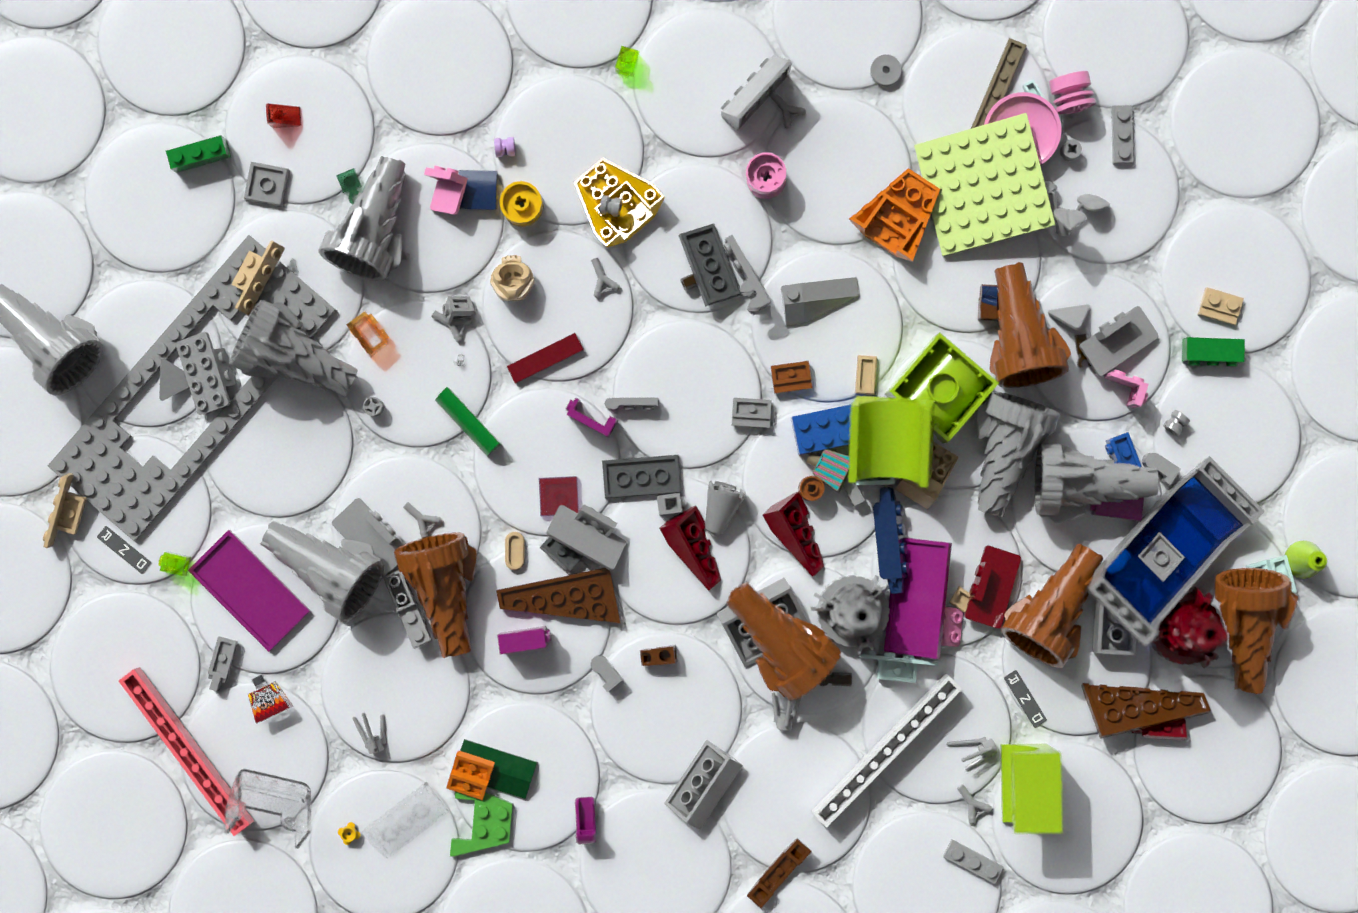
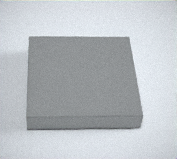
[244,162,289,207]

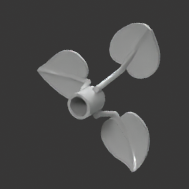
[1044,180,1110,236]

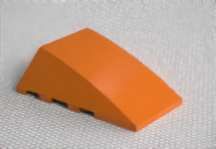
[849,168,940,262]

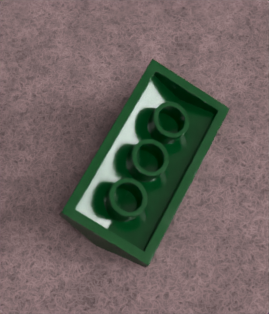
[460,739,537,799]

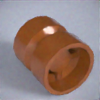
[798,476,825,501]

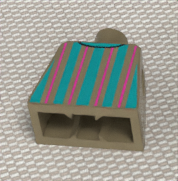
[806,449,849,493]

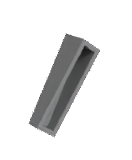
[843,475,865,506]

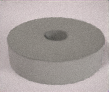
[870,54,901,86]

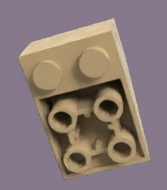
[895,442,959,509]

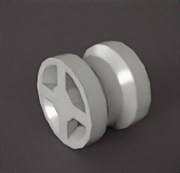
[1060,139,1082,161]
[363,397,384,417]

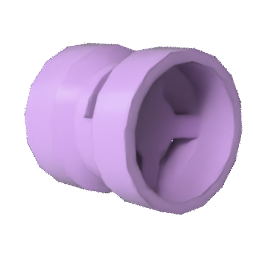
[494,137,515,157]

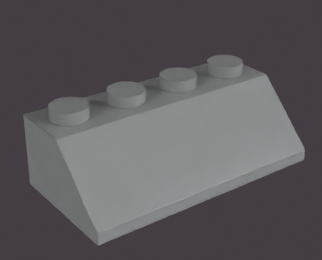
[664,740,743,829]

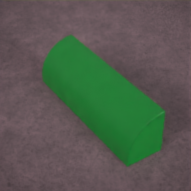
[435,387,501,457]

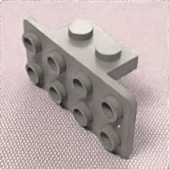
[1079,306,1158,376]
[176,332,236,415]
[332,498,404,577]
[546,505,626,571]

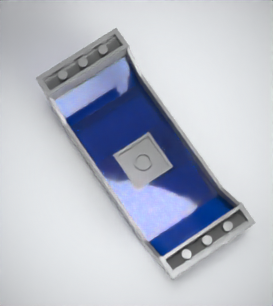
[1088,456,1264,647]

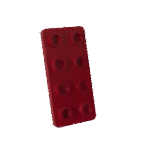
[964,545,1021,629]

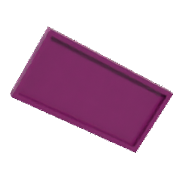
[188,530,311,652]
[884,538,952,659]

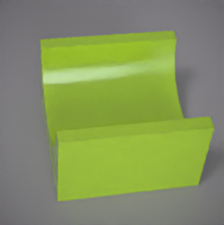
[885,332,999,444]
[849,396,935,487]
[1000,743,1062,834]

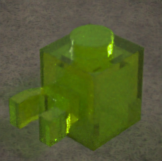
[615,46,640,78]
[158,552,191,576]

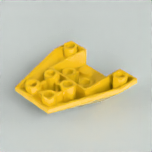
[574,158,665,248]

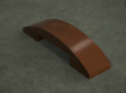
[747,838,812,908]

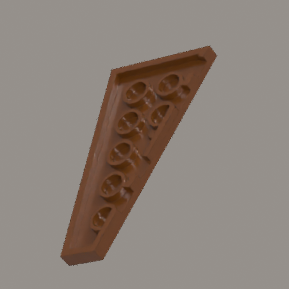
[496,568,621,624]
[1081,683,1211,739]

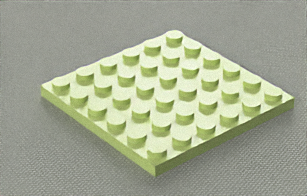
[914,113,1056,256]

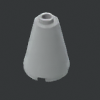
[705,481,746,536]

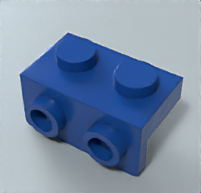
[1105,432,1142,467]

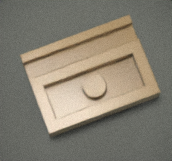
[1198,287,1244,325]

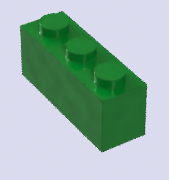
[166,135,231,173]
[1182,337,1245,367]

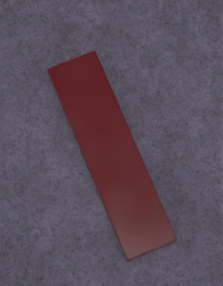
[507,333,584,384]

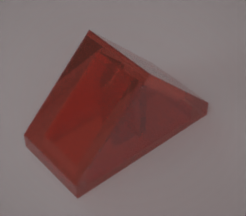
[266,103,301,128]

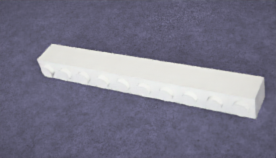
[811,674,962,828]

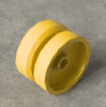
[499,181,544,227]

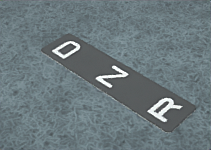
[97,526,151,574]
[1004,670,1047,728]

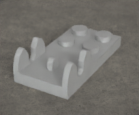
[723,235,771,312]

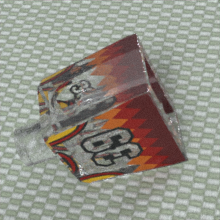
[248,675,293,724]

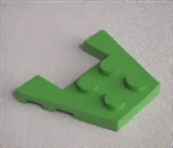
[450,791,513,857]

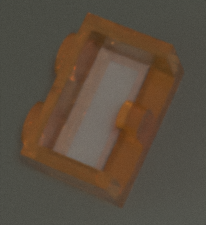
[346,311,389,358]

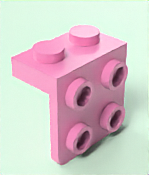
[424,166,468,215]
[1104,370,1149,408]
[941,607,963,647]

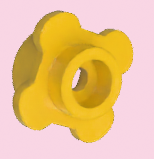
[338,822,361,845]

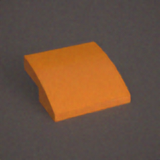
[446,750,495,800]

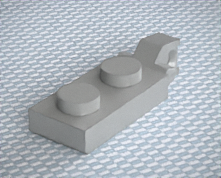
[208,636,238,691]

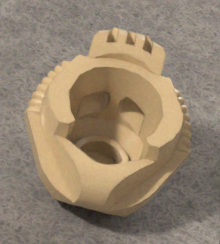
[490,255,535,301]

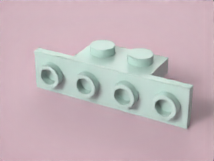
[859,651,939,683]

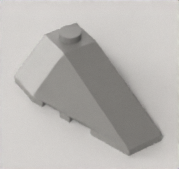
[781,277,859,326]

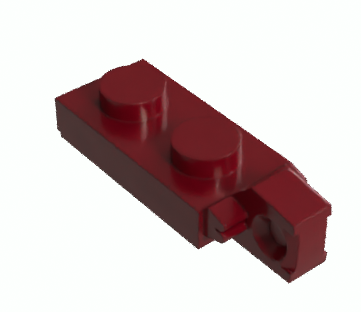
[1131,719,1187,740]

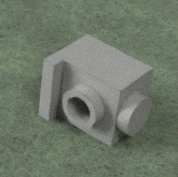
[657,493,685,515]

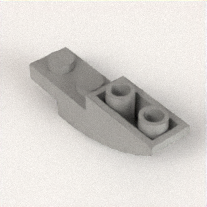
[383,570,432,649]

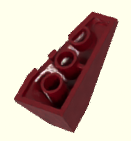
[763,492,824,576]
[659,505,721,590]

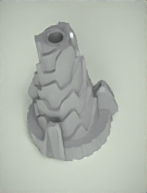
[318,156,406,281]
[0,284,103,396]
[229,300,358,396]
[977,391,1060,517]
[1034,443,1159,523]
[260,521,384,623]
[811,575,889,654]

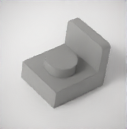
[442,296,474,323]

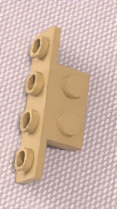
[232,240,285,315]
[43,473,87,548]

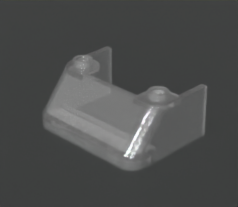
[225,769,311,849]

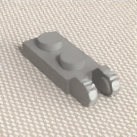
[604,397,658,410]

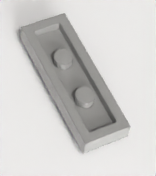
[1111,105,1133,164]
[943,839,1004,884]

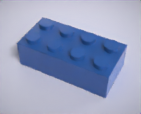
[791,404,851,455]

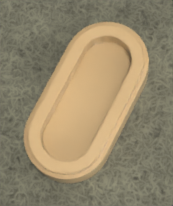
[505,532,525,570]

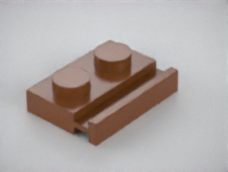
[770,361,812,394]

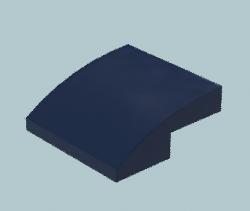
[459,170,497,210]

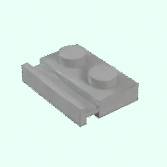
[731,398,772,428]

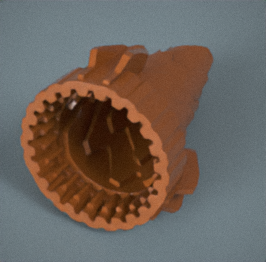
[990,262,1071,388]
[394,532,476,658]
[1001,544,1104,668]
[1215,568,1298,694]
[727,582,841,700]

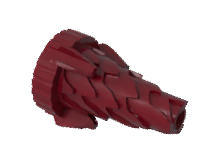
[1149,587,1228,668]

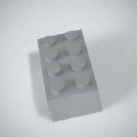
[1092,576,1140,656]

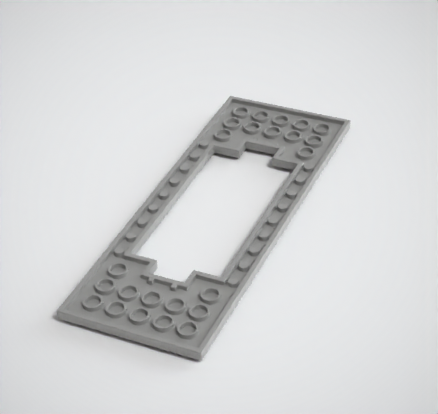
[48,235,336,541]

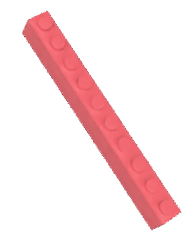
[118,667,254,836]

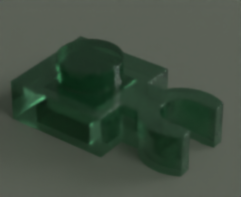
[336,168,362,205]

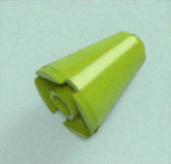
[1285,541,1327,579]

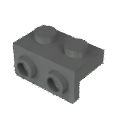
[540,537,583,573]

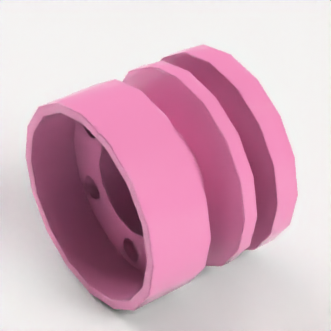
[1049,71,1096,115]
[746,152,786,199]

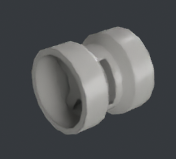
[599,195,622,217]
[1163,410,1190,437]

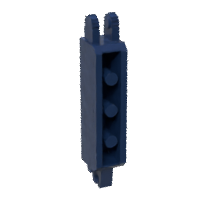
[873,486,909,594]

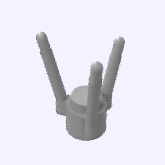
[772,692,802,730]
[352,713,386,754]
[947,737,997,770]

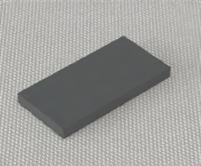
[678,223,741,307]
[602,455,681,499]

